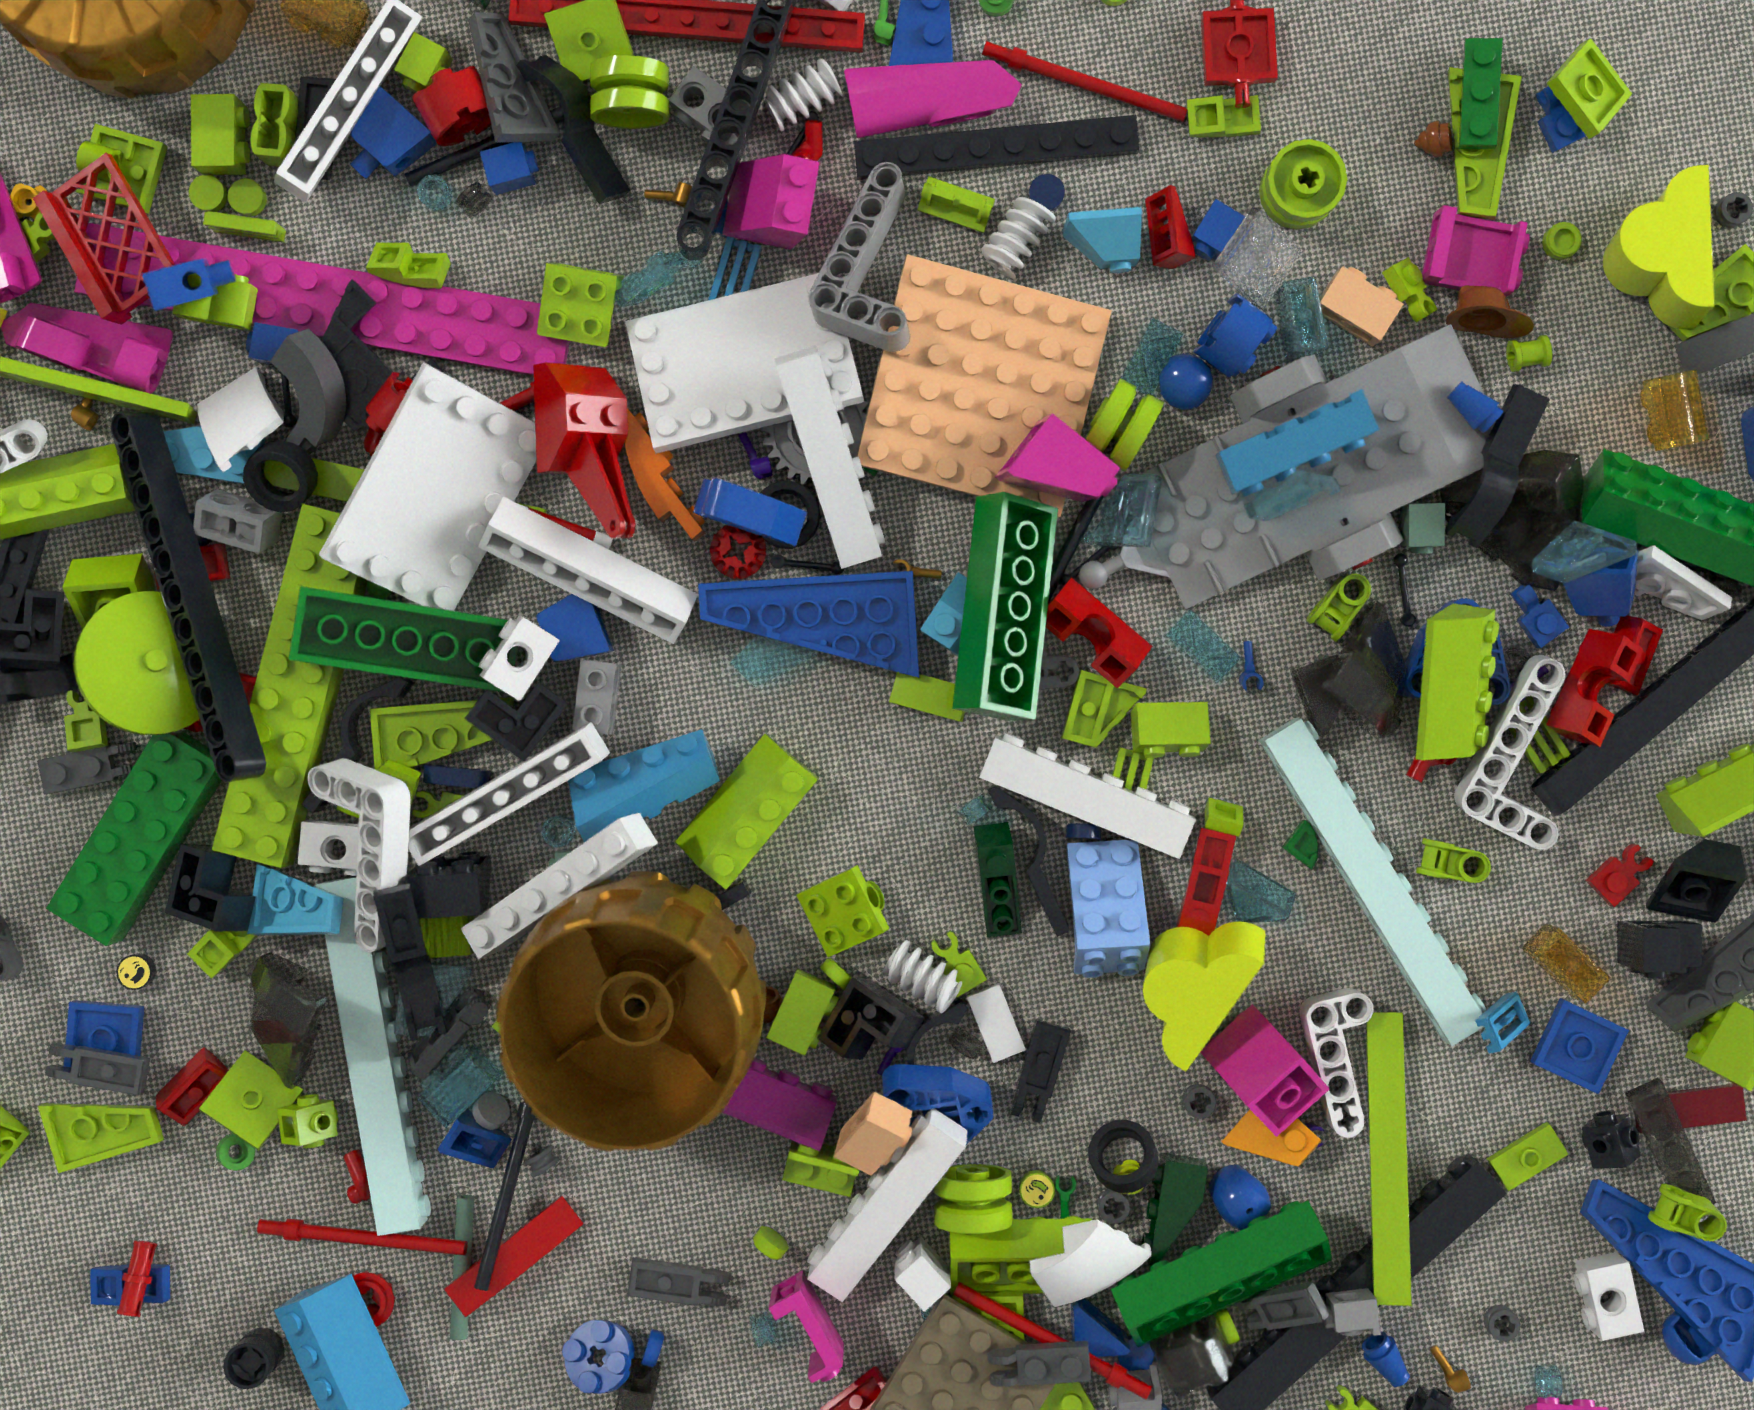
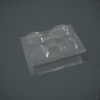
[1212,207,1303,310]

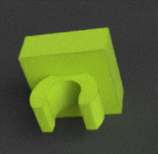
[1205,797,1244,837]

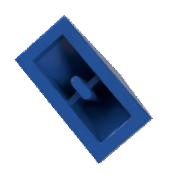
[437,1109,512,1169]
[1071,1298,1131,1357]

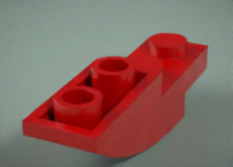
[1176,827,1236,936]

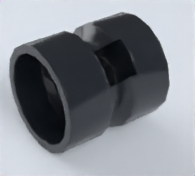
[223,1327,285,1390]

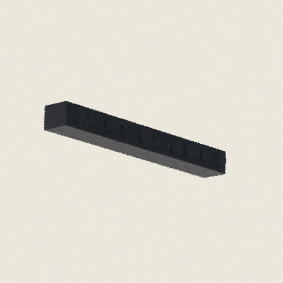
[1206,1154,1507,1410]

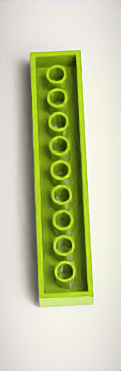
[212,504,367,868]

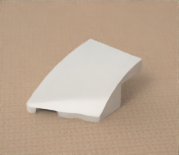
[197,366,284,472]
[1030,1219,1152,1307]

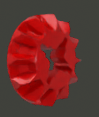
[709,525,766,579]
[352,1271,396,1327]

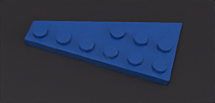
[698,571,919,678]
[1580,1179,1754,1382]

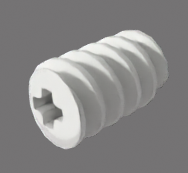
[763,58,843,132]
[981,197,1056,279]
[882,940,962,1013]

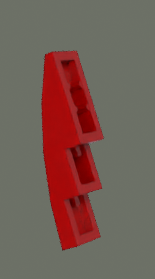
[444,1196,584,1317]

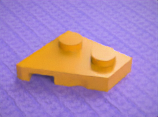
[1221,1110,1322,1167]

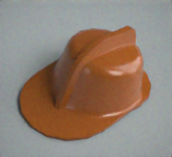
[1446,285,1534,338]

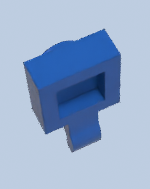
[1536,86,1586,153]
[1510,585,1569,648]

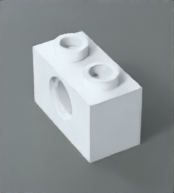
[479,615,560,701]
[298,820,359,876]
[895,1236,951,1312]
[1573,1252,1644,1341]

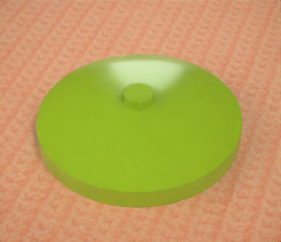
[74,591,200,736]

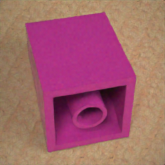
[722,154,820,250]
[995,413,1121,502]
[1200,1004,1330,1137]

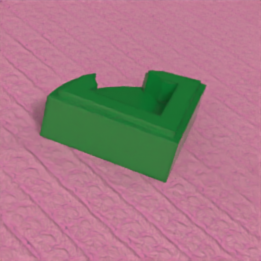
[1282,820,1318,870]

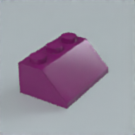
[722,1058,838,1151]

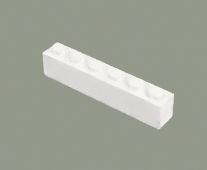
[274,0,422,203]
[775,345,886,569]
[478,497,698,644]
[408,722,610,866]
[979,733,1196,859]
[461,813,658,959]
[807,1108,968,1302]

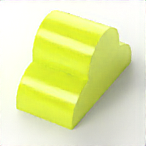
[1603,165,1714,329]
[1143,922,1266,1072]

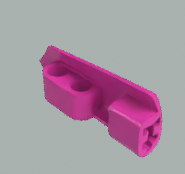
[844,60,1022,138]
[0,173,42,303]
[1,303,173,394]

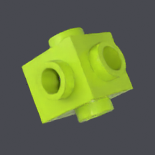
[277,1094,338,1148]

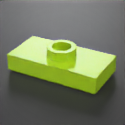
[1486,1122,1569,1192]

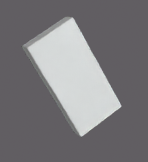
[966,983,1026,1063]

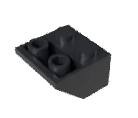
[405,851,492,919]

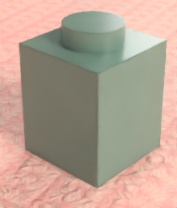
[1400,502,1445,554]

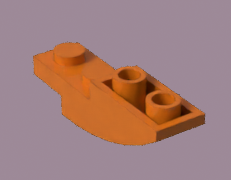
[624,408,706,542]

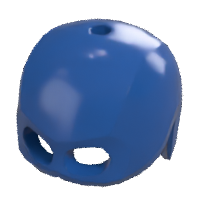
[1208,1165,1271,1230]

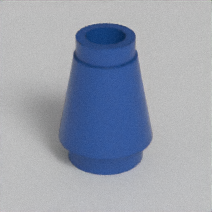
[1447,381,1503,433]
[1362,1331,1410,1387]

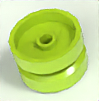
[590,55,669,129]
[1259,139,1348,230]
[1085,378,1164,472]
[934,1164,1013,1234]

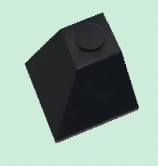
[1646,839,1747,923]

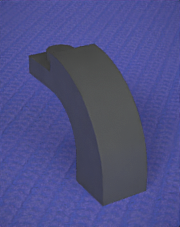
[1674,313,1754,379]
[270,328,346,455]

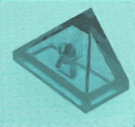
[1121,317,1184,395]
[1165,609,1241,683]
[1225,858,1297,922]

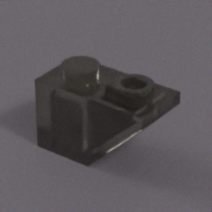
[615,1357,662,1410]

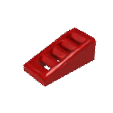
[1145,185,1196,269]

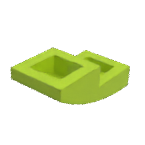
[1187,95,1261,138]
[366,243,451,289]
[889,672,965,722]
[187,929,258,979]

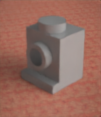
[1323,1288,1381,1336]
[1108,1365,1162,1410]

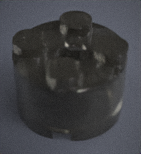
[1150,1315,1234,1397]

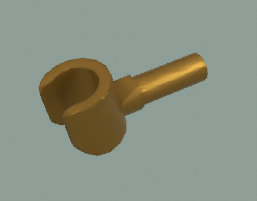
[644,182,692,208]
[71,378,99,431]
[893,559,942,579]
[1430,1345,1471,1393]

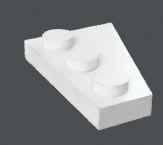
[1635,545,1732,620]

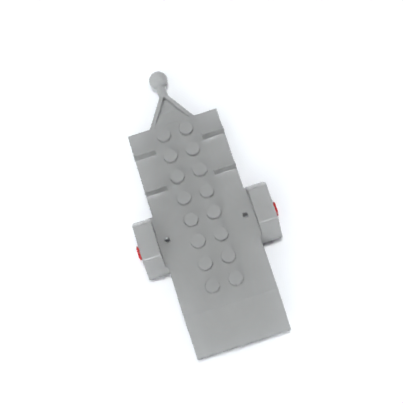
[1079,324,1495,610]

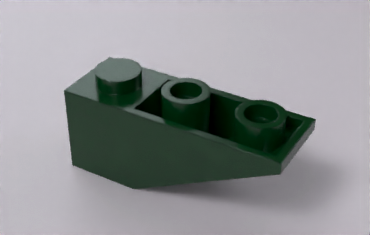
[973,822,1022,938]
[1141,1153,1208,1267]

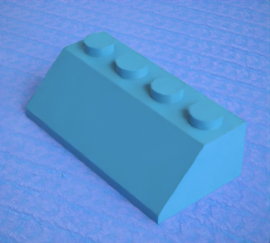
[274,1274,410,1410]

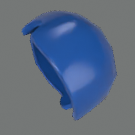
[1159,353,1213,410]
[1662,1311,1716,1366]

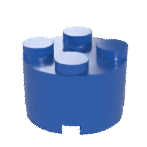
[1193,293,1277,378]

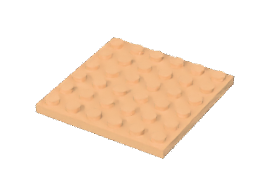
[856,254,1112,518]

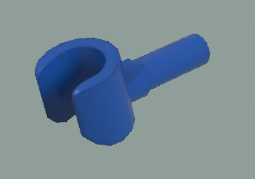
[1239,641,1264,691]

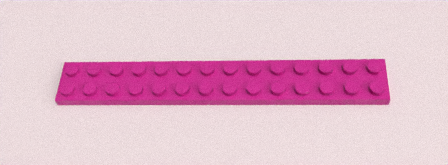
[74,223,570,376]

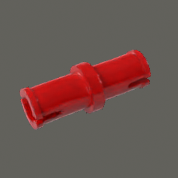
[117,1240,157,1317]

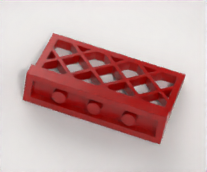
[33,153,175,325]

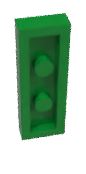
[1458,38,1503,149]

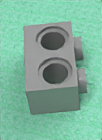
[669,65,749,145]
[193,489,282,554]
[572,659,622,735]

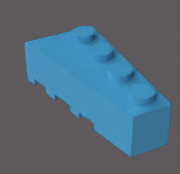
[1215,389,1380,497]
[568,729,720,842]

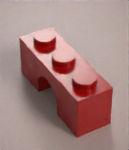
[1046,577,1153,688]
[1546,629,1643,747]

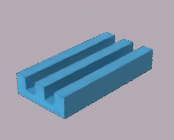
[708,236,762,300]
[1475,991,1530,1053]

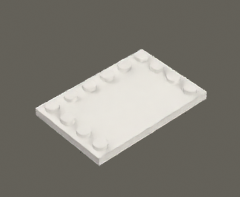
[625,273,864,454]
[319,362,537,610]

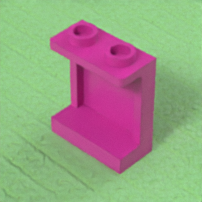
[1422,205,1530,297]
[768,1270,844,1383]

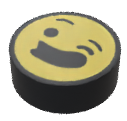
[116,953,156,990]

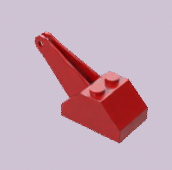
[533,362,636,539]

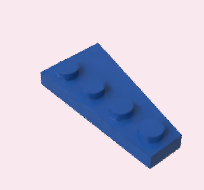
[889,0,953,66]

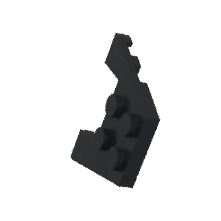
[321,279,449,431]

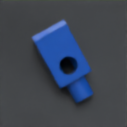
[350,86,437,179]
[142,258,236,311]
[1559,549,1638,627]
[536,594,614,662]

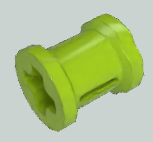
[1506,335,1552,372]

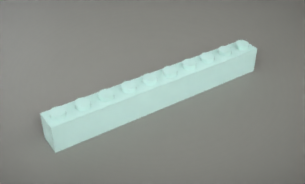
[1259,718,1486,1046]
[316,876,431,1236]

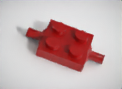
[1201,0,1278,108]

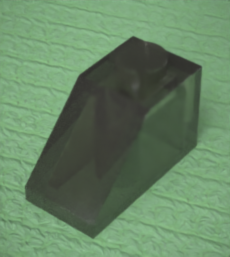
[1290,654,1350,736]

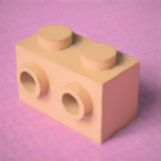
[1312,266,1403,347]
[834,1092,912,1176]

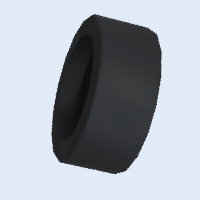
[243,440,318,513]
[760,480,820,549]
[1088,1119,1159,1193]

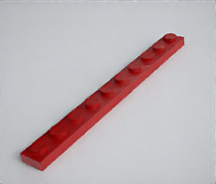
[508,0,865,53]

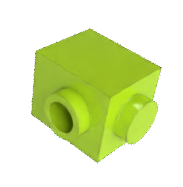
[394,32,453,94]

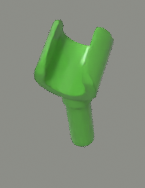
[873,0,896,46]

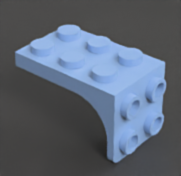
[1066,839,1150,978]

